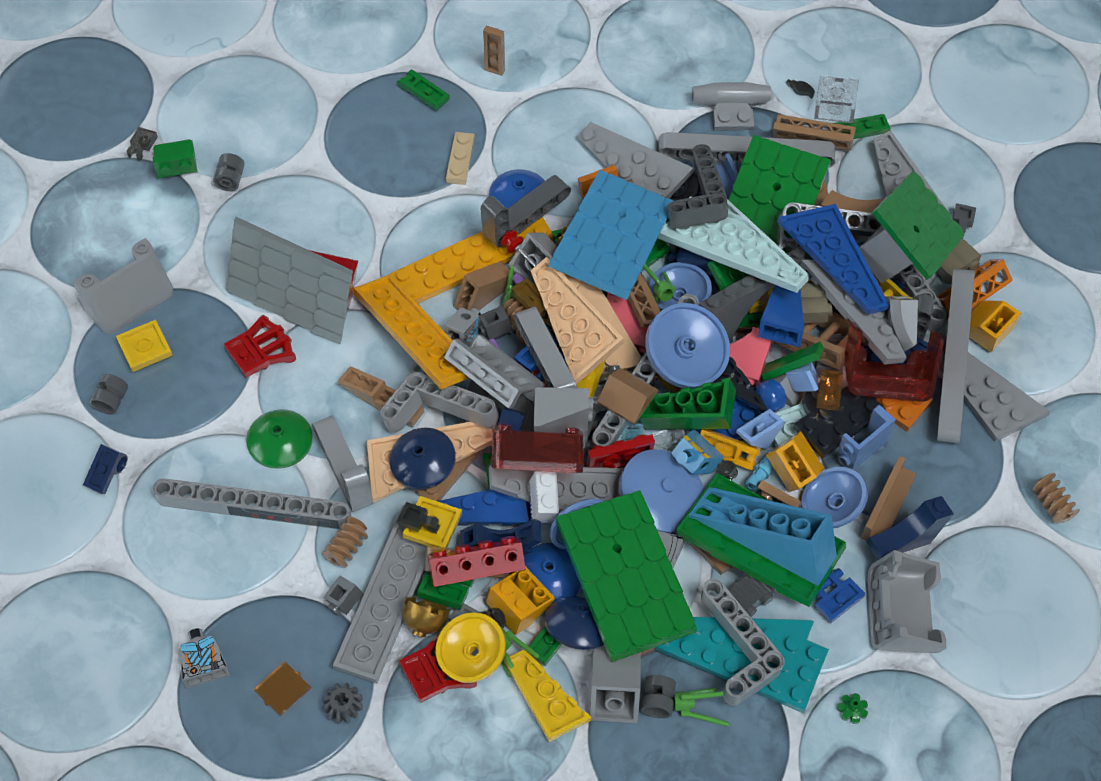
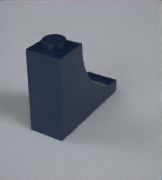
[866,496,954,560]

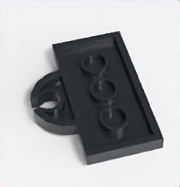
[793,379,886,459]

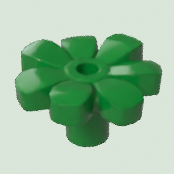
[838,693,868,724]

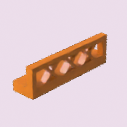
[937,259,1013,320]

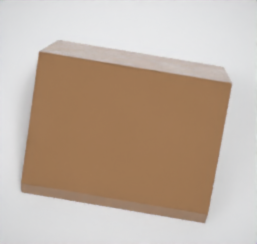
[597,368,658,425]

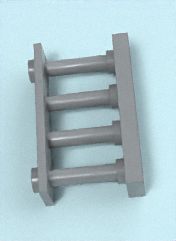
[444,335,545,408]

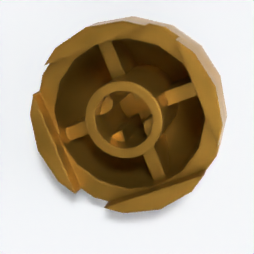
[402,596,450,637]

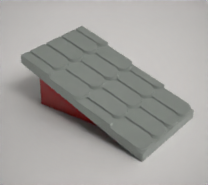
[226,217,358,344]

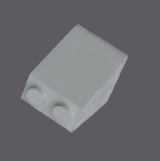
[534,387,593,448]
[590,646,641,723]

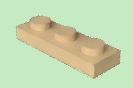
[446,132,475,185]

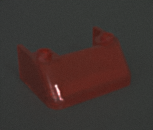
[845,322,944,402]
[490,424,584,473]

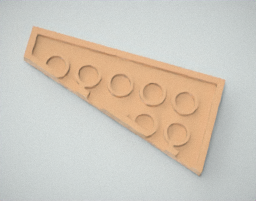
[531,257,626,385]
[563,273,642,373]

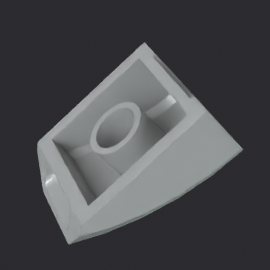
[884,296,918,351]

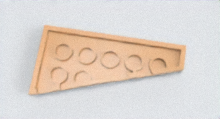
[367,422,499,503]

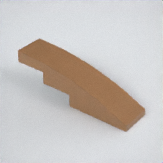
[338,366,425,427]

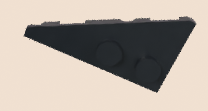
[712,357,767,413]

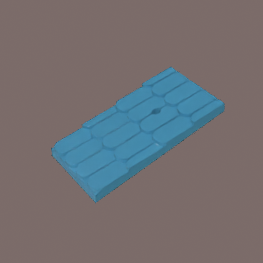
[548,170,673,300]

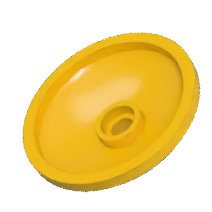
[436,613,506,683]

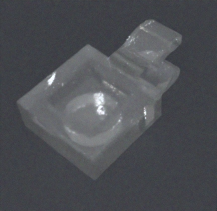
[646,429,685,452]

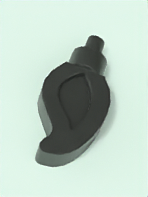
[787,79,815,99]

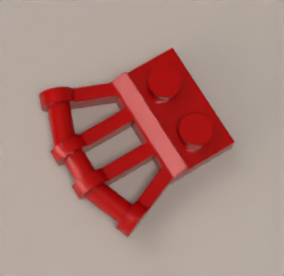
[224,315,296,378]
[399,632,477,703]

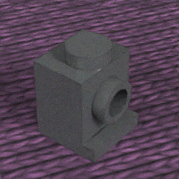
[479,306,514,340]
[323,575,364,615]

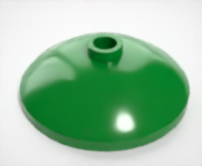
[246,409,313,469]

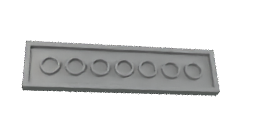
[333,506,427,683]

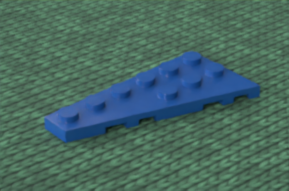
[777,204,890,315]

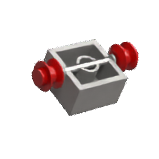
[501,230,558,283]

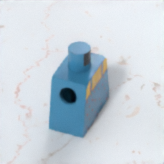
[671,429,724,475]

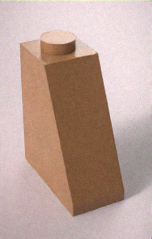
[453,261,514,311]

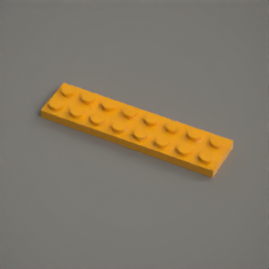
[390,217,553,304]
[354,274,469,390]

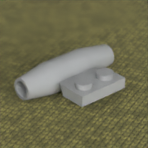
[692,82,771,131]

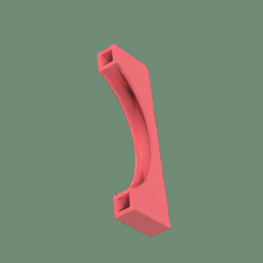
[606,292,773,387]

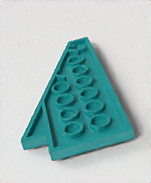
[654,617,829,714]

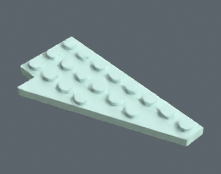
[658,196,808,293]

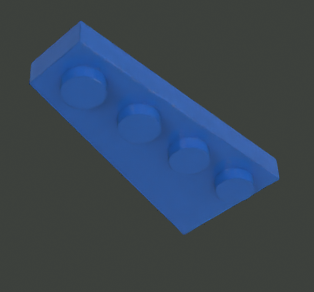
[438,489,530,526]

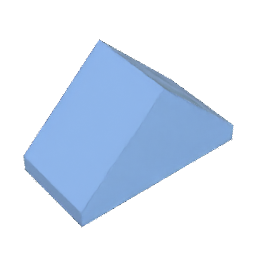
[786,363,819,392]
[736,409,784,449]

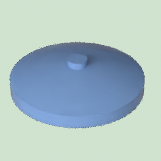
[645,303,730,389]
[618,449,704,535]

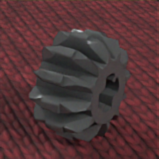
[322,682,363,724]

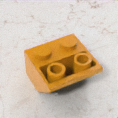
[969,301,1022,352]
[765,431,825,492]
[486,566,555,635]

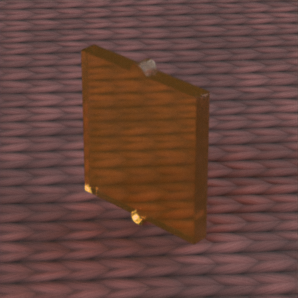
[254,661,311,717]

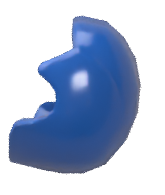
[754,379,786,412]

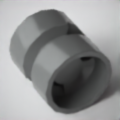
[213,153,245,191]
[89,374,128,415]
[641,675,676,718]

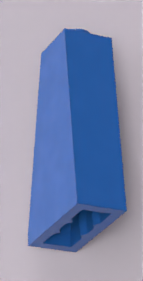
[758,285,804,347]

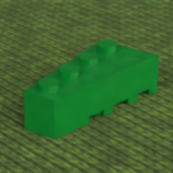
[639,378,736,430]

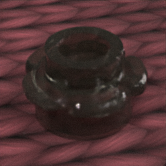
[716,460,738,481]

